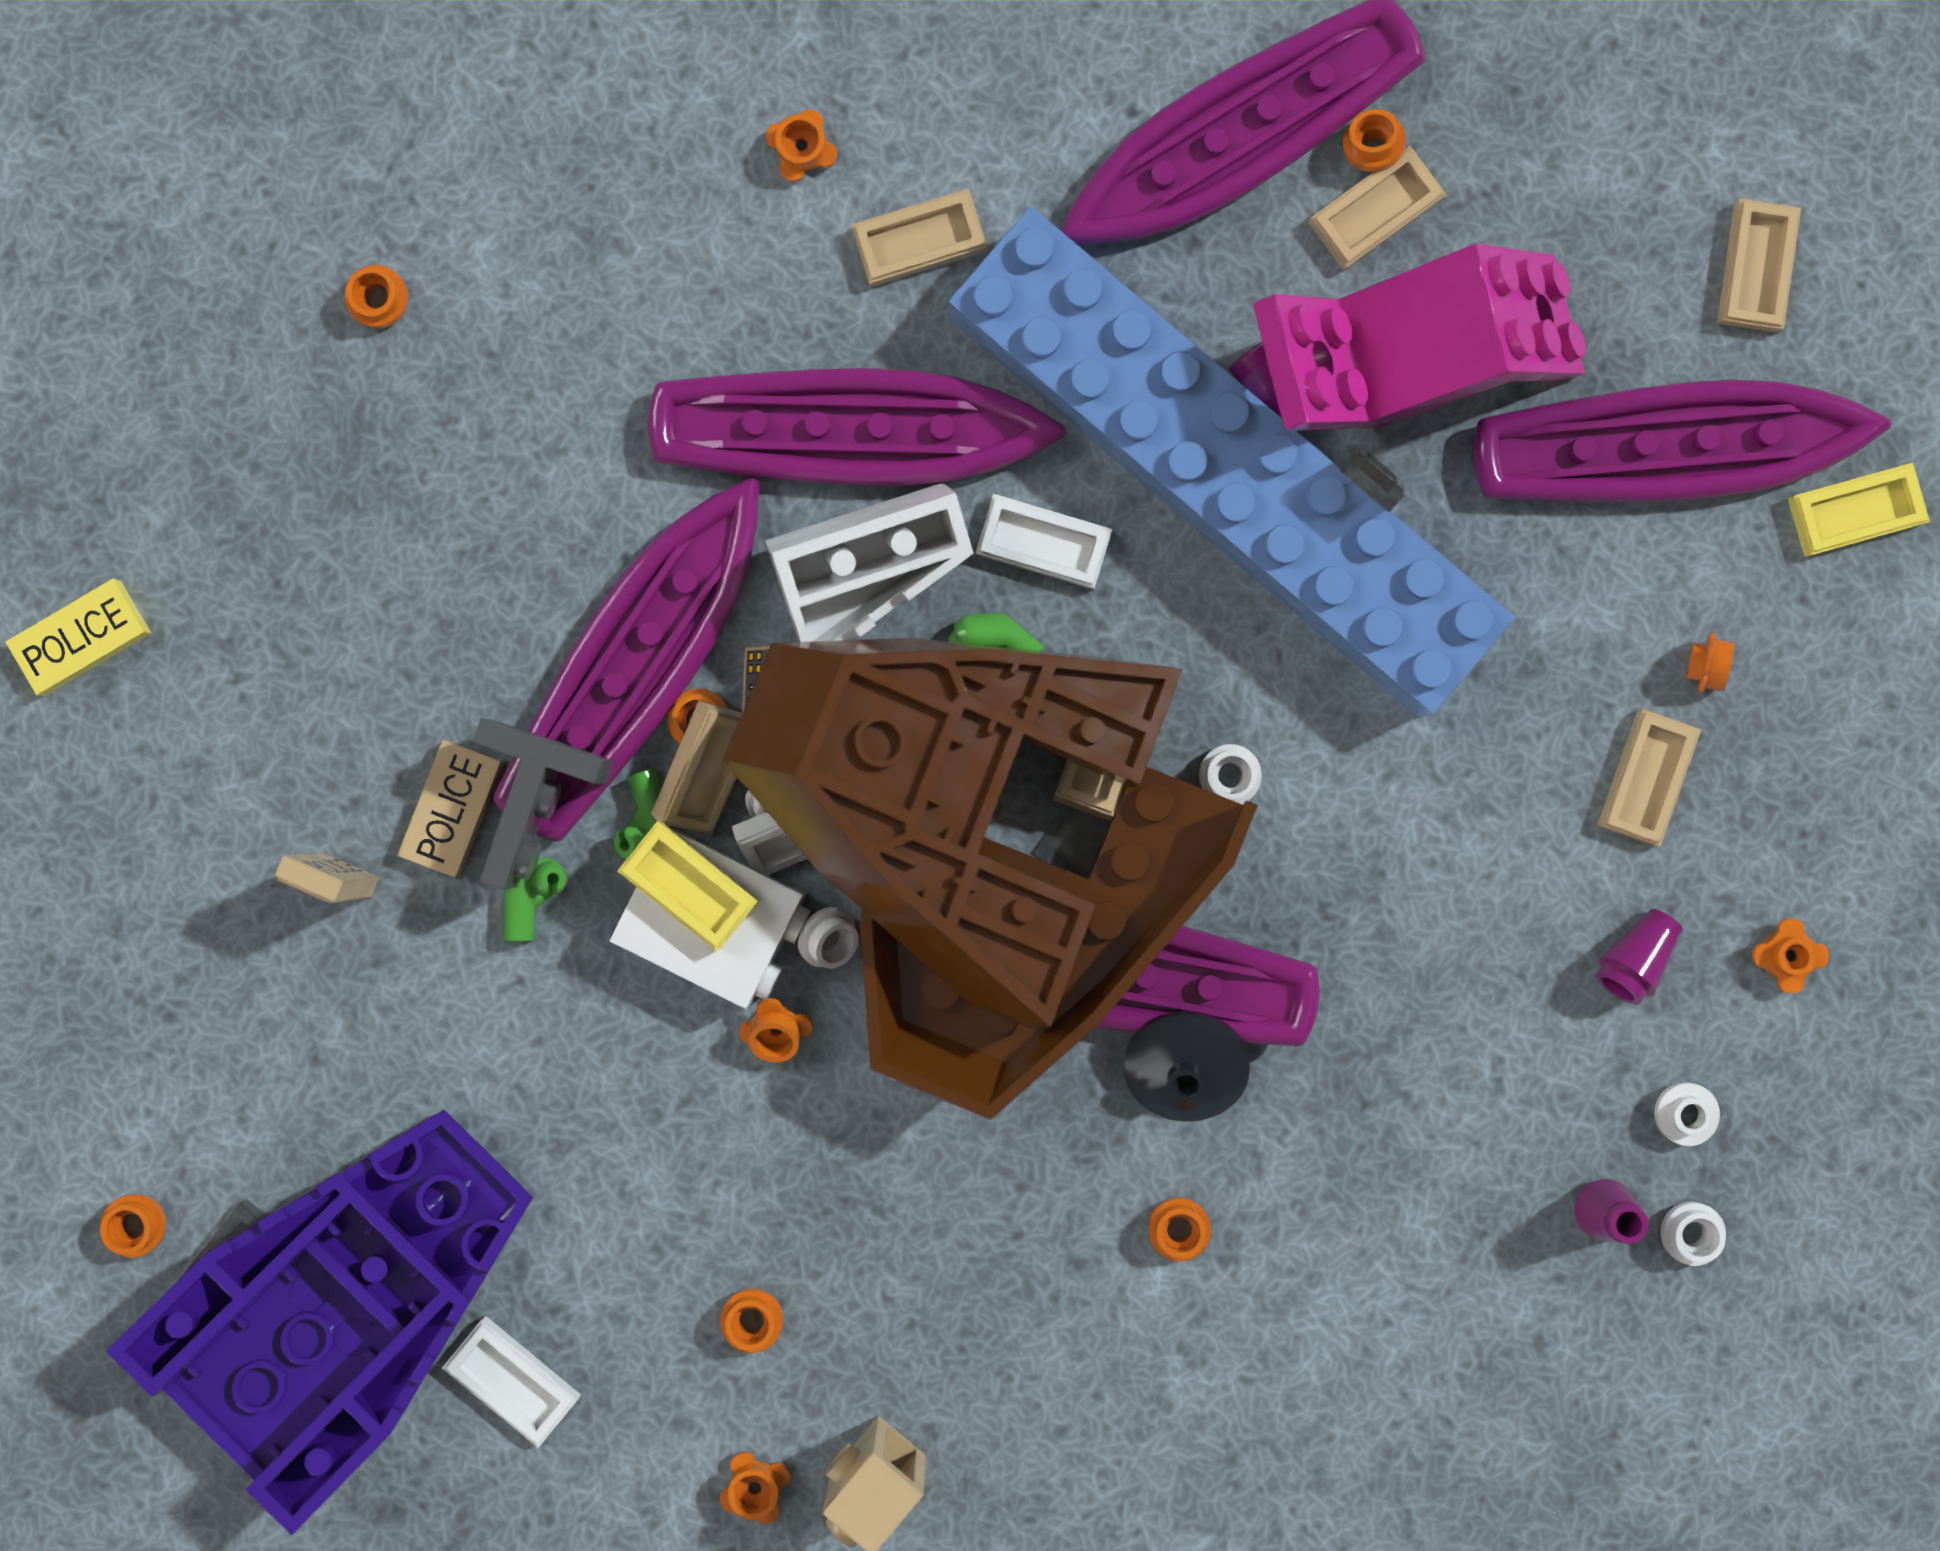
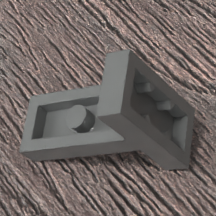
[473,718,614,890]

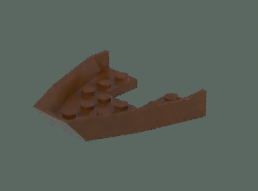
[723,638,1182,1028]
[860,767,1258,1120]

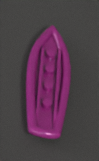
[1060,0,1425,245]
[647,368,1067,486]
[1473,379,1892,502]
[494,478,759,842]
[1096,926,1320,1047]

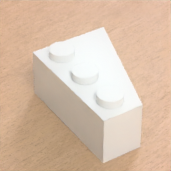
[765,483,974,642]

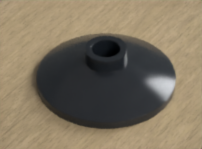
[1123,1011,1250,1121]

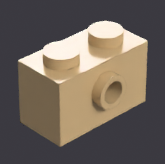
[822,1415,926,1551]

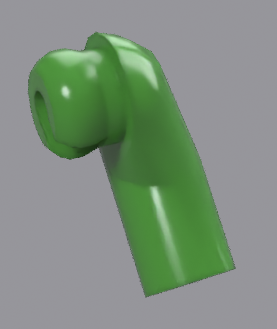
[948,612,1045,651]
[614,768,671,859]
[502,858,567,941]

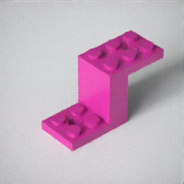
[1252,243,1586,430]

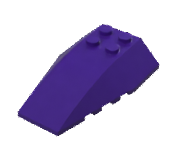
[105,1110,534,1536]

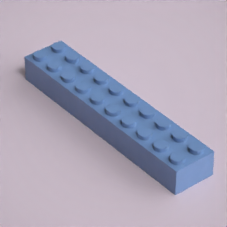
[948,205,1516,718]

